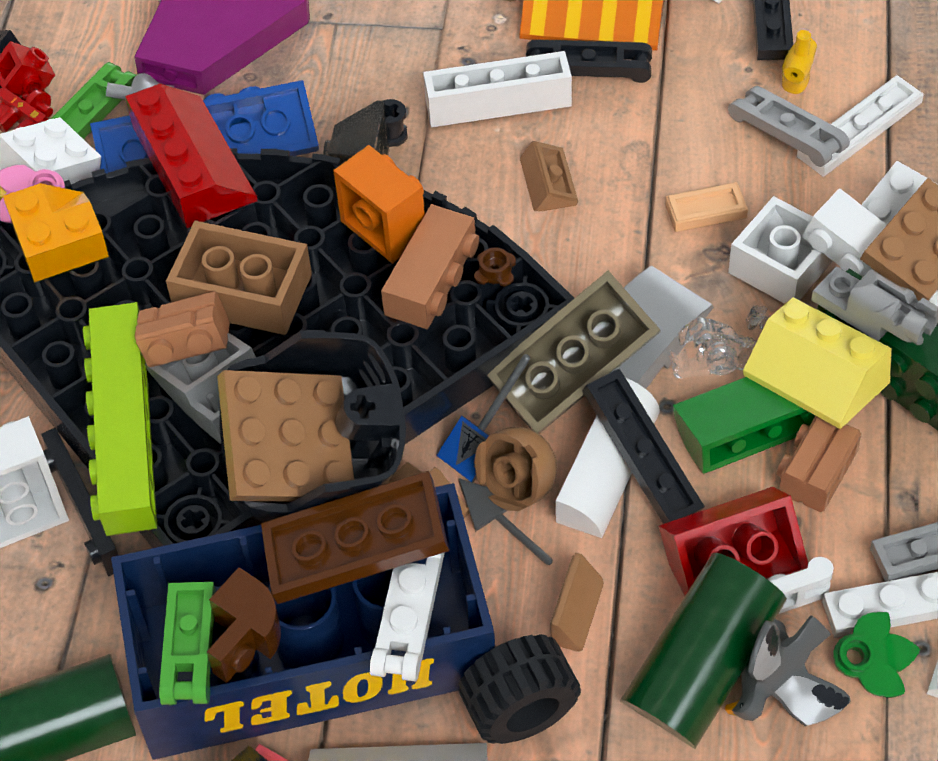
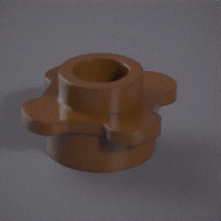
[474,248,516,286]

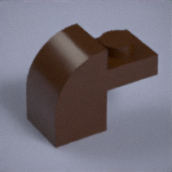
[207,567,281,683]

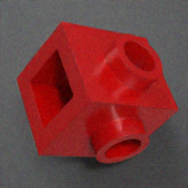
[0,41,55,97]

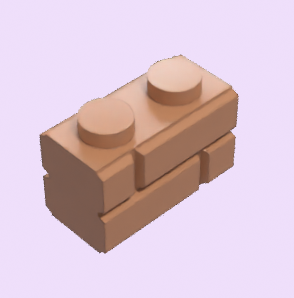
[135,291,230,367]
[776,416,862,512]

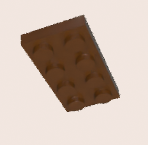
[261,471,449,604]

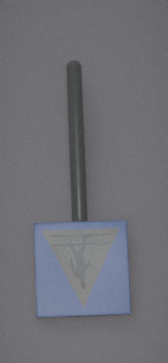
[436,354,530,483]

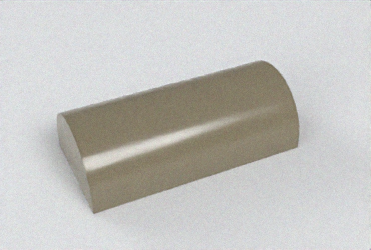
[487,270,661,434]

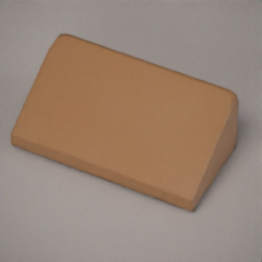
[520,141,578,211]
[550,552,604,652]

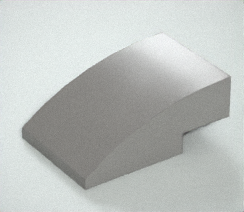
[616,266,714,389]
[145,333,256,444]

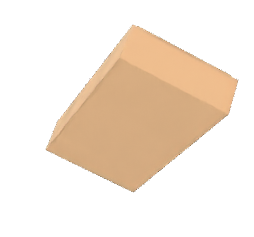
[665,182,748,232]

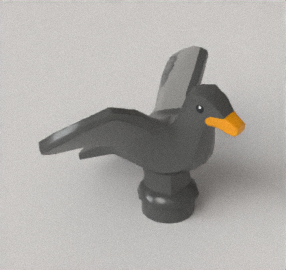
[725,615,851,726]

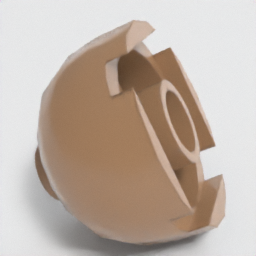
[474,427,557,511]

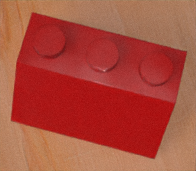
[658,486,809,596]

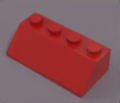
[125,83,258,228]

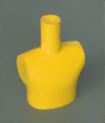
[782,30,817,94]

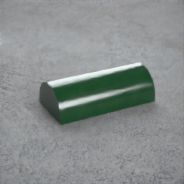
[620,553,787,749]
[0,654,136,761]

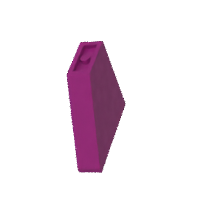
[134,0,310,95]

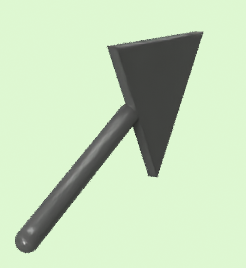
[459,478,553,565]

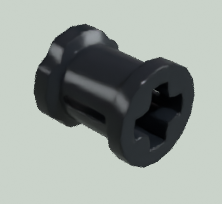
[374,99,408,147]

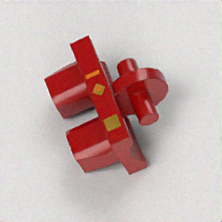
[0,87,53,132]

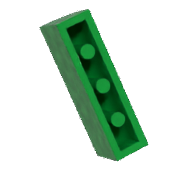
[673,377,816,474]

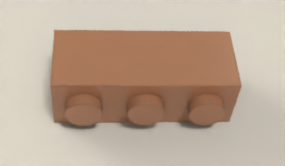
[381,204,479,329]

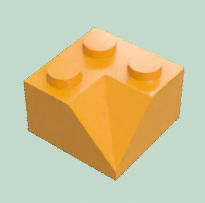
[3,183,109,282]

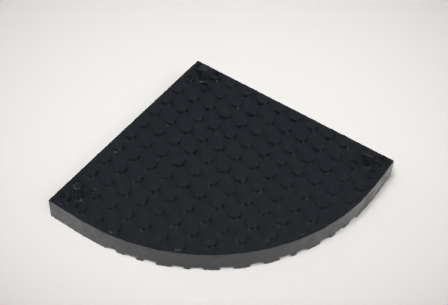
[0,148,574,548]

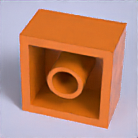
[334,145,425,264]

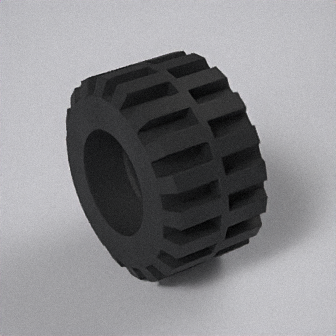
[458,634,581,744]

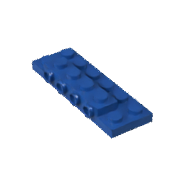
[90,80,319,173]

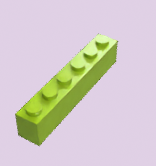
[83,302,157,536]

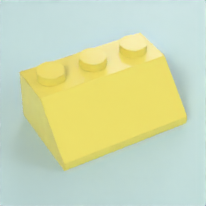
[743,297,892,429]

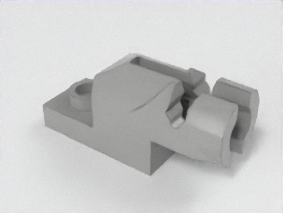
[811,266,938,345]

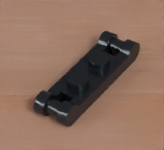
[526,40,652,83]

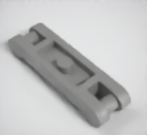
[728,86,850,167]

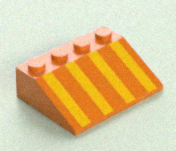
[519,0,665,51]

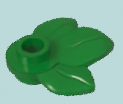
[833,612,920,698]

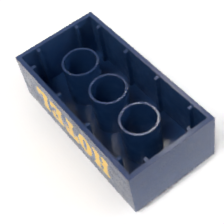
[111,483,495,760]

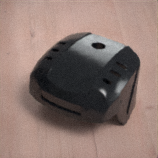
[219,330,406,522]

